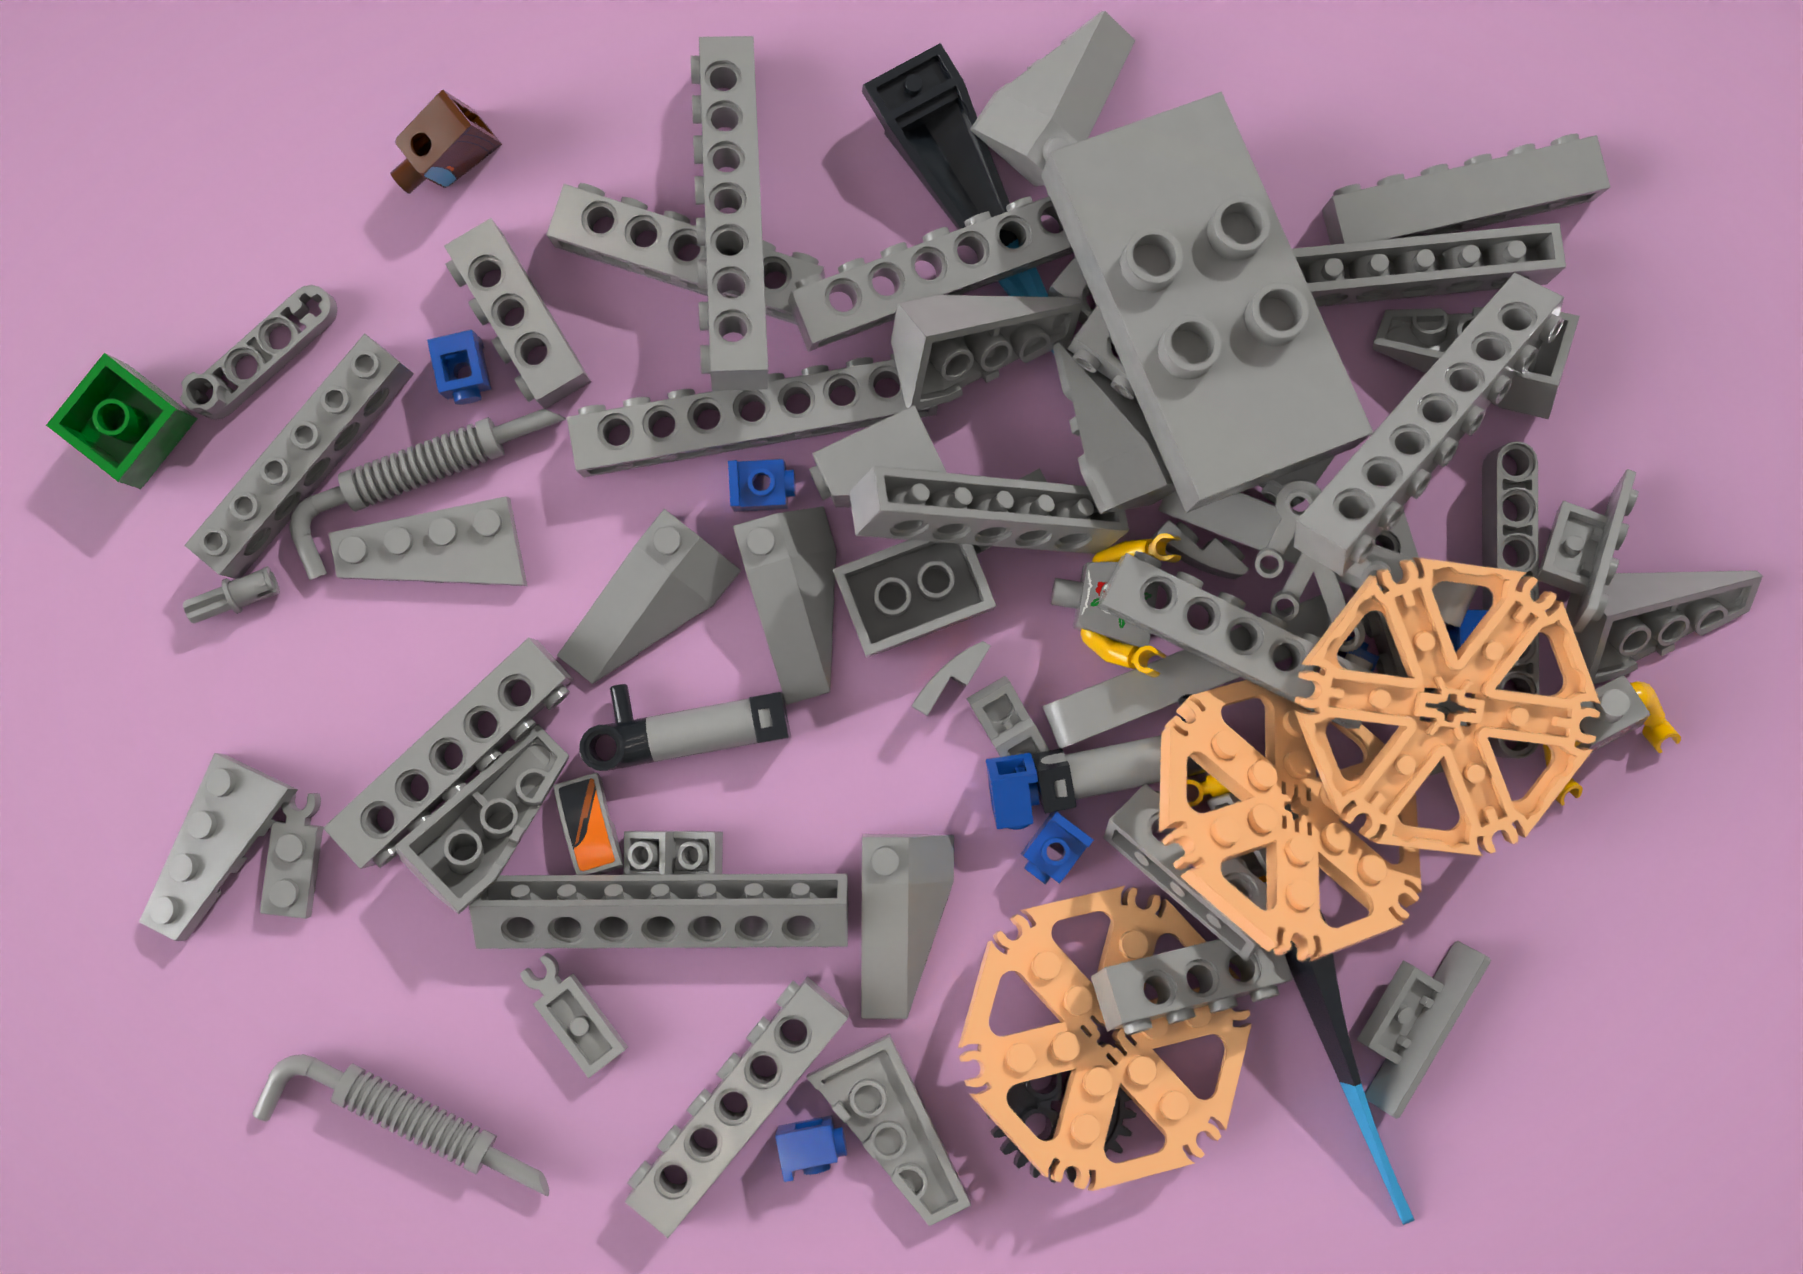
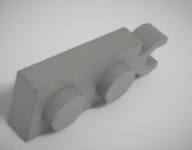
[260,793,323,919]
[520,953,628,1078]

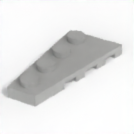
[328,496,527,586]
[139,753,298,941]
[806,1034,971,1226]

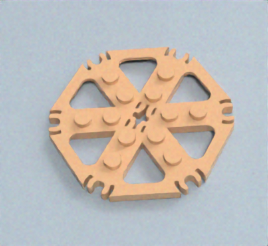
[1294,557,1600,856]
[1159,680,1422,962]
[958,886,1252,1191]

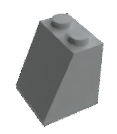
[809,405,947,507]

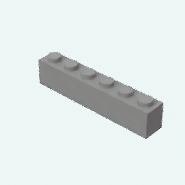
[1322,134,1610,245]

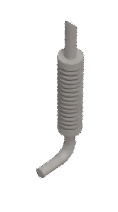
[289,409,567,580]
[252,1054,549,1197]

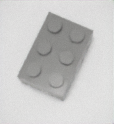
[833,540,996,658]

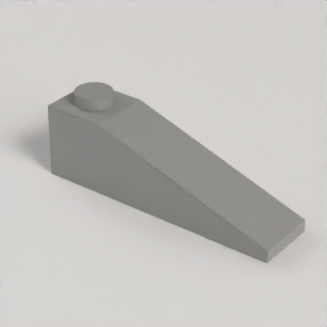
[970,11,1135,186]
[891,295,1083,409]
[1372,307,1580,419]
[1052,341,1176,514]
[733,506,836,705]
[557,509,741,684]
[1566,570,1763,684]
[395,725,569,914]
[861,834,954,1019]

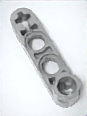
[180,285,338,420]

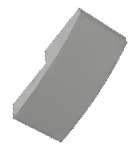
[1151,520,1249,579]
[623,831,723,875]

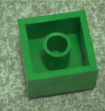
[46,353,198,489]

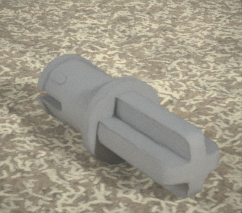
[183,566,280,623]

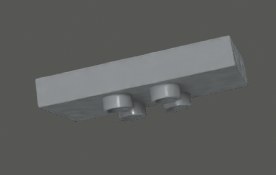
[1041,92,1374,513]

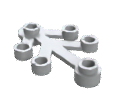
[1255,479,1392,652]

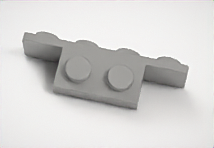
[1536,469,1639,634]
[1357,941,1491,1119]

